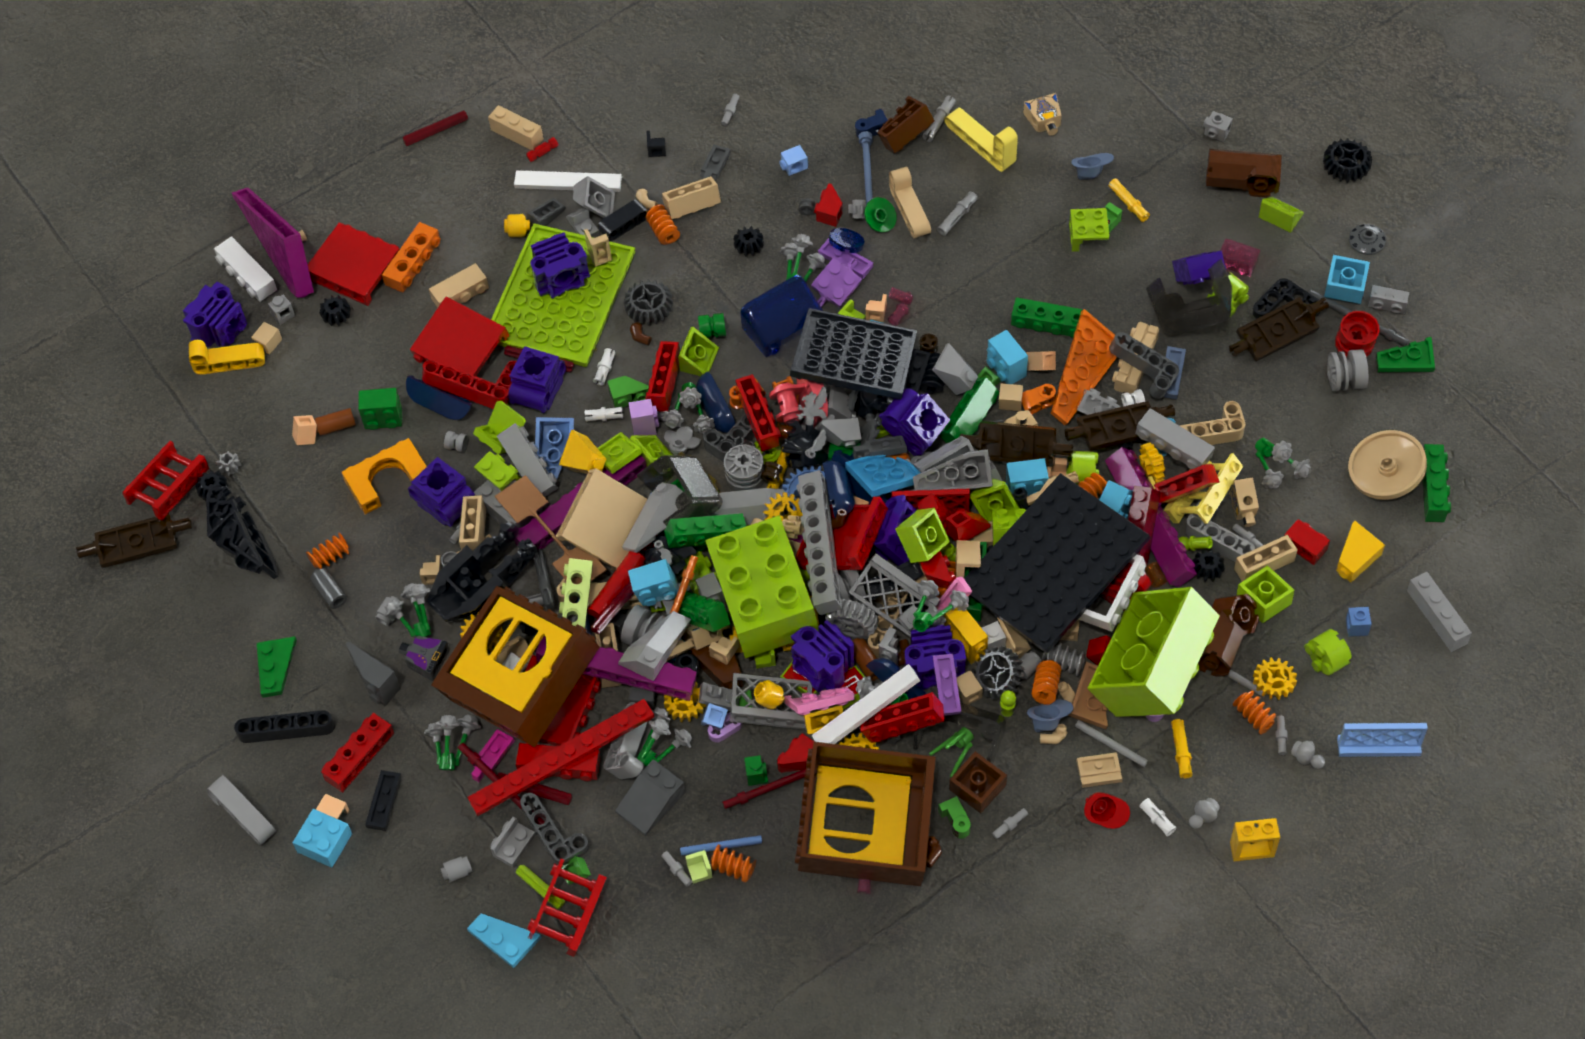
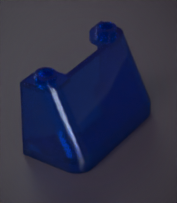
[740,275,823,358]

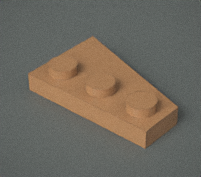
[1068,662,1108,729]

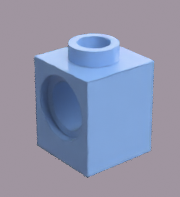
[779,145,808,176]

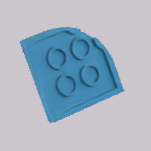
[845,455,920,497]

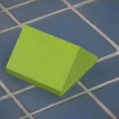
[1259,197,1304,233]
[678,327,719,377]
[630,435,677,477]
[970,478,1020,522]

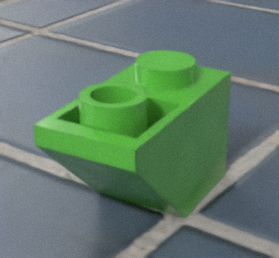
[607,376,649,408]

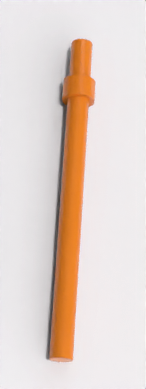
[670,555,698,613]

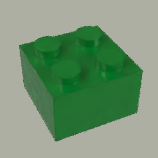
[358,388,402,430]

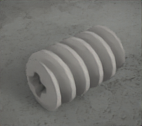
[1041,643,1086,677]

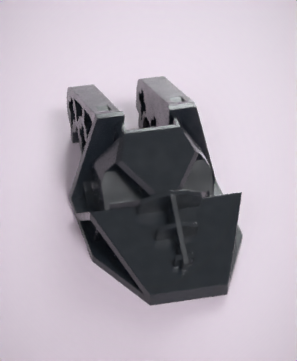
[206,486,278,579]
[426,522,537,622]

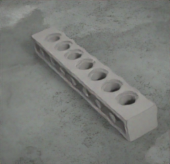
[797,470,842,615]

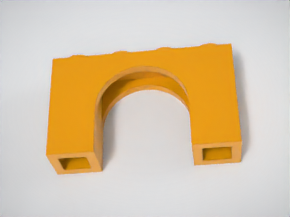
[342,438,427,514]

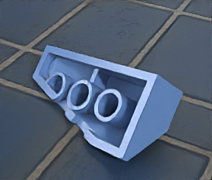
[535,417,574,484]

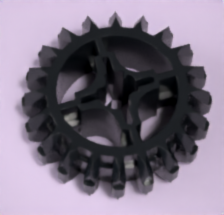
[1323,138,1372,183]

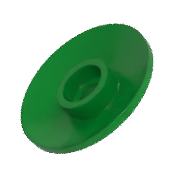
[864,197,897,233]

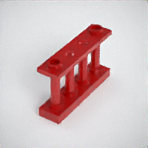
[122,441,209,520]
[527,858,607,957]

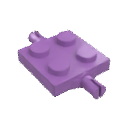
[811,257,862,309]

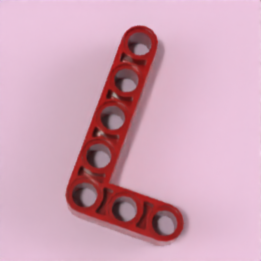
[422,360,517,409]

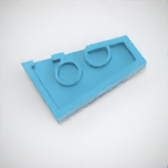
[467,913,542,968]

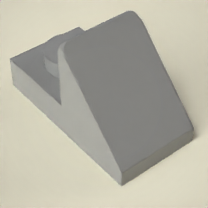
[566,208,599,237]

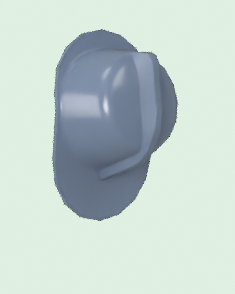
[1071,153,1114,180]
[1027,699,1073,732]

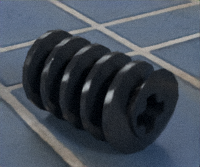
[920,352,945,394]

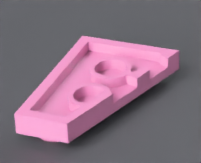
[784,687,854,715]

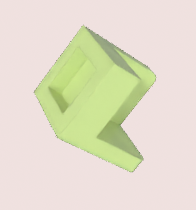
[685,850,713,884]

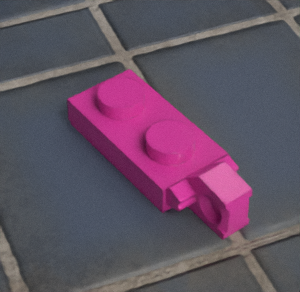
[471,729,515,782]

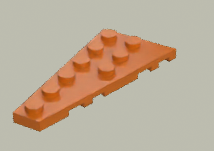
[1050,309,1117,426]

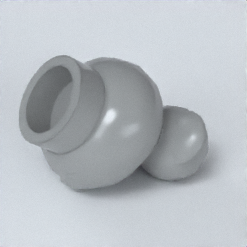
[1291,741,1325,769]
[1189,798,1220,829]

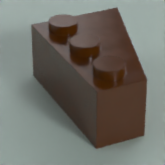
[877,96,935,153]

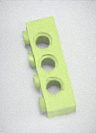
[559,558,593,628]

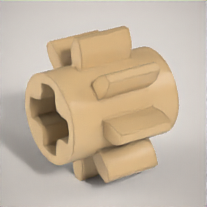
[782,515,804,539]

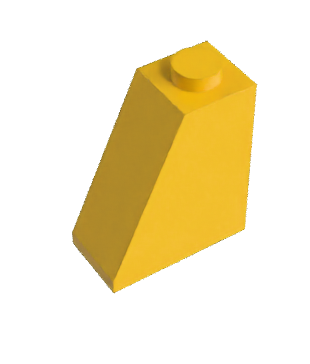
[559,430,606,474]
[1336,521,1385,582]

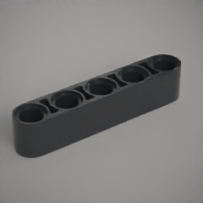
[234,710,335,743]

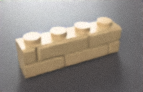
[1112,322,1159,393]

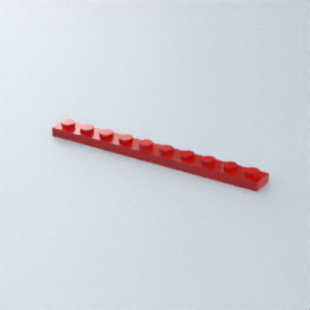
[467,699,655,816]

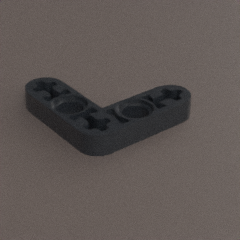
[1252,278,1321,319]

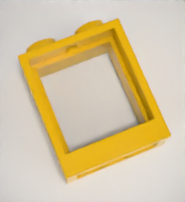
[944,608,988,665]
[1230,818,1280,861]

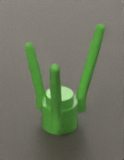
[929,727,974,777]

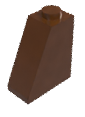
[691,638,744,690]

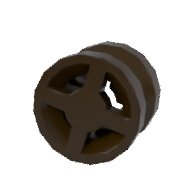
[919,333,938,353]
[761,461,783,484]

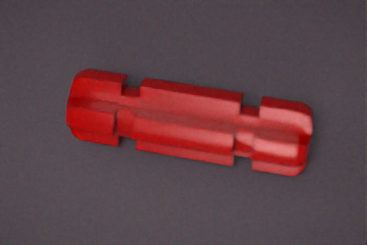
[526,137,558,162]

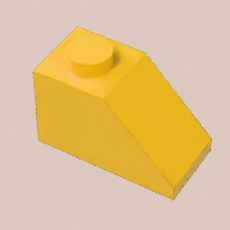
[804,704,843,734]

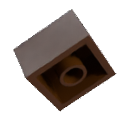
[949,751,1007,814]

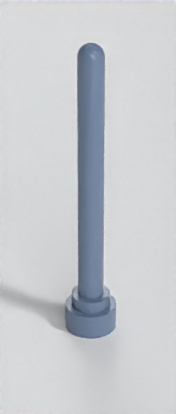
[858,131,873,204]

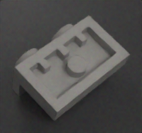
[1368,285,1409,314]
[1076,388,1121,415]
[879,627,899,665]
[490,816,536,868]

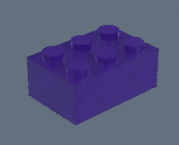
[1172,251,1226,285]

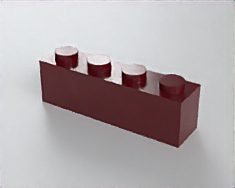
[1128,485,1161,568]

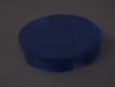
[829,228,865,253]

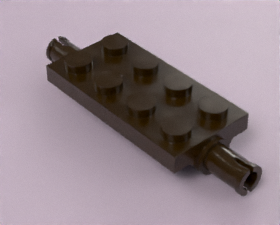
[1229,297,1329,362]
[1064,401,1175,451]
[959,421,1074,467]
[76,514,192,568]

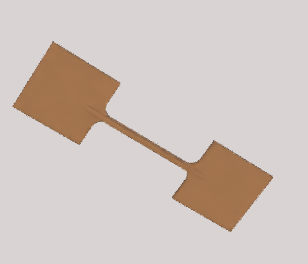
[495,475,607,584]

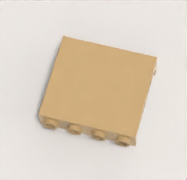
[555,468,647,571]

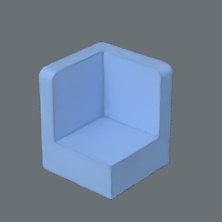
[700,703,728,729]

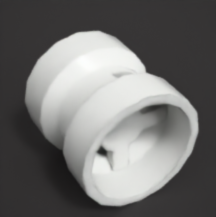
[1121,389,1145,407]

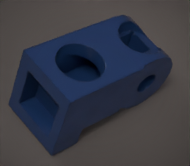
[855,109,887,138]

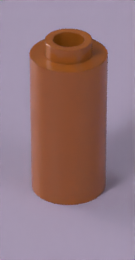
[314,408,356,436]
[852,638,879,681]

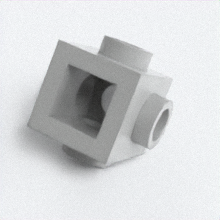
[1203,111,1233,142]

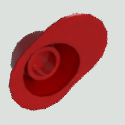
[1084,792,1130,829]

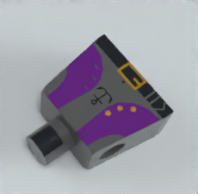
[399,636,450,681]

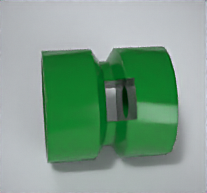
[698,313,726,338]

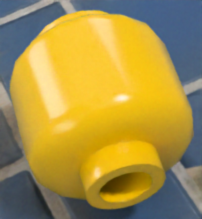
[504,214,530,238]
[754,680,784,709]

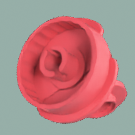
[769,379,828,427]

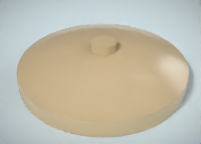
[1348,430,1427,500]

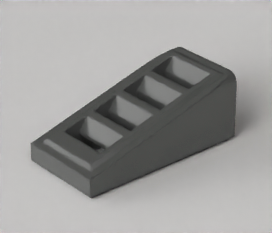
[527,198,566,227]

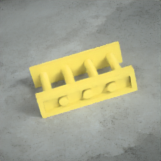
[1163,453,1243,524]

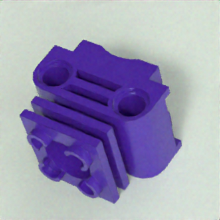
[530,232,590,299]
[183,282,247,347]
[509,346,566,414]
[879,388,950,456]
[408,457,475,527]
[872,495,917,566]
[791,620,854,693]
[905,625,966,690]

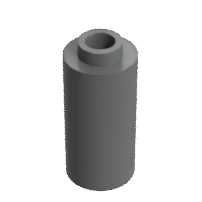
[310,568,347,609]

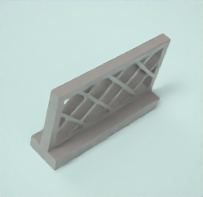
[848,554,940,638]
[729,673,812,730]

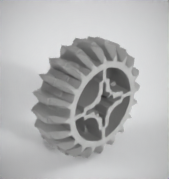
[825,599,878,639]

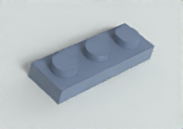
[1160,346,1186,399]

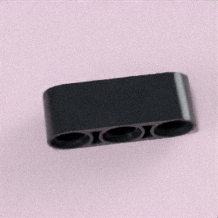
[597,199,649,241]

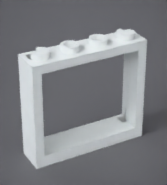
[1078,554,1146,632]

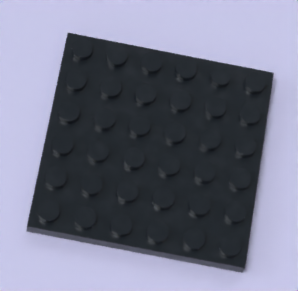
[790,308,917,400]

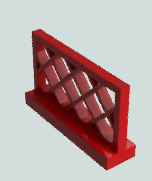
[892,489,970,514]

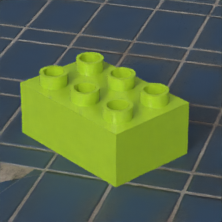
[705,515,818,659]
[1087,587,1220,717]

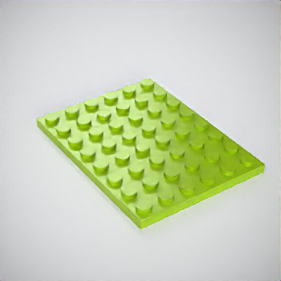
[491,223,636,367]

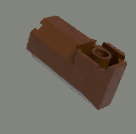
[1206,149,1282,198]
[1198,594,1259,677]

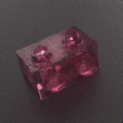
[1220,238,1260,277]

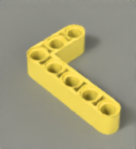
[944,108,1018,172]

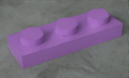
[818,238,873,279]
[933,654,961,716]

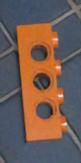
[382,222,440,293]

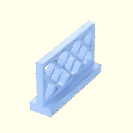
[1337,723,1428,757]

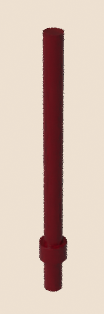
[458,742,545,825]
[722,765,832,809]

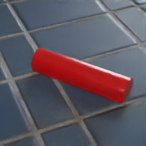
[587,551,645,618]

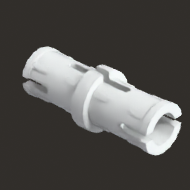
[593,348,616,386]
[585,407,623,422]
[1140,798,1177,837]

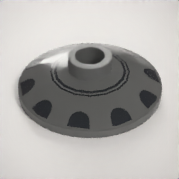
[1349,224,1386,255]

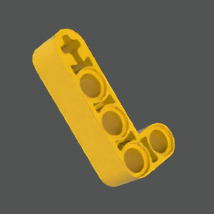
[189,340,265,374]

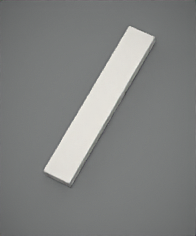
[514,170,622,192]
[812,664,921,744]

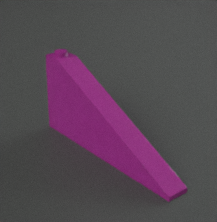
[232,187,314,298]

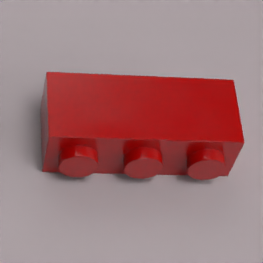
[1154,464,1220,503]

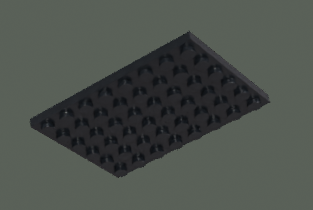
[964,473,1151,653]

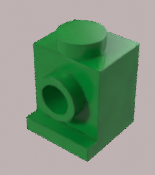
[744,755,768,786]

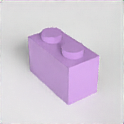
[629,399,659,435]

